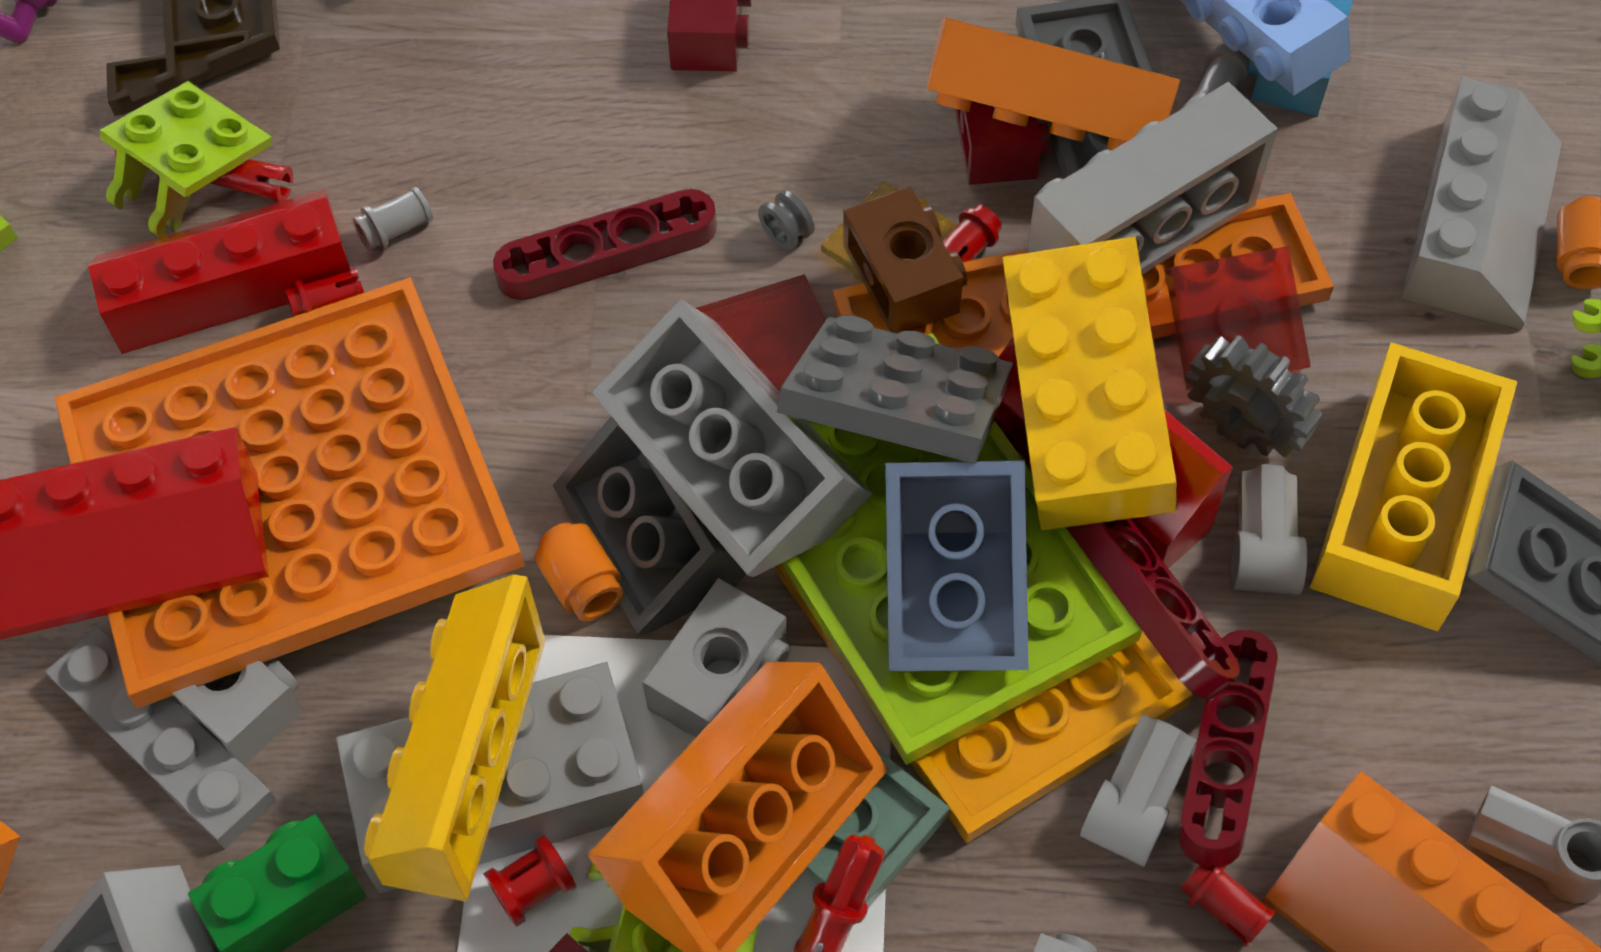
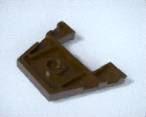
[106,0,280,116]

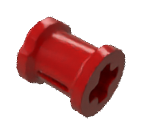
[483,834,577,927]

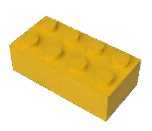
[1003,236,1176,531]
[1309,342,1518,632]

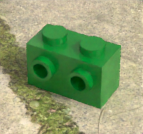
[187,813,367,952]

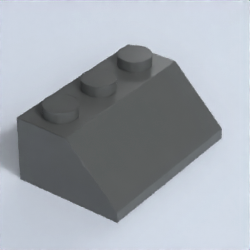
[553,416,746,634]

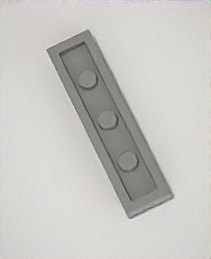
[45,627,277,850]

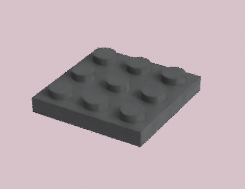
[777,315,1013,464]

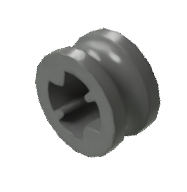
[758,190,815,251]

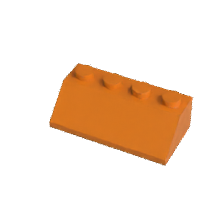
[926,17,1180,150]
[587,662,888,952]
[1263,771,1601,952]

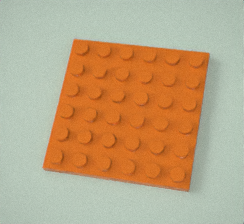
[54,277,525,709]

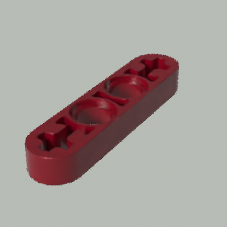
[493,189,717,300]
[1066,519,1240,699]
[1179,630,1278,868]

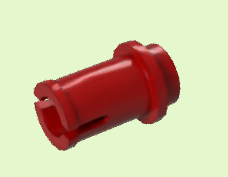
[942,205,1002,262]
[285,268,364,316]
[1179,865,1276,947]

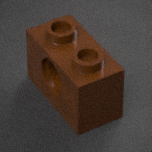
[843,186,967,334]

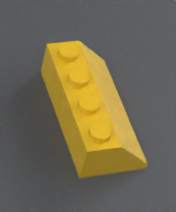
[364,574,546,902]

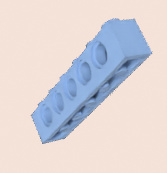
[1180,0,1351,96]

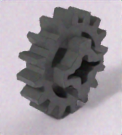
[1184,336,1322,457]

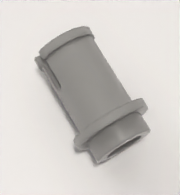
[1193,44,1249,97]
[353,187,433,250]

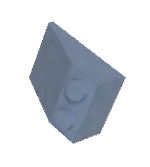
[886,461,1029,671]

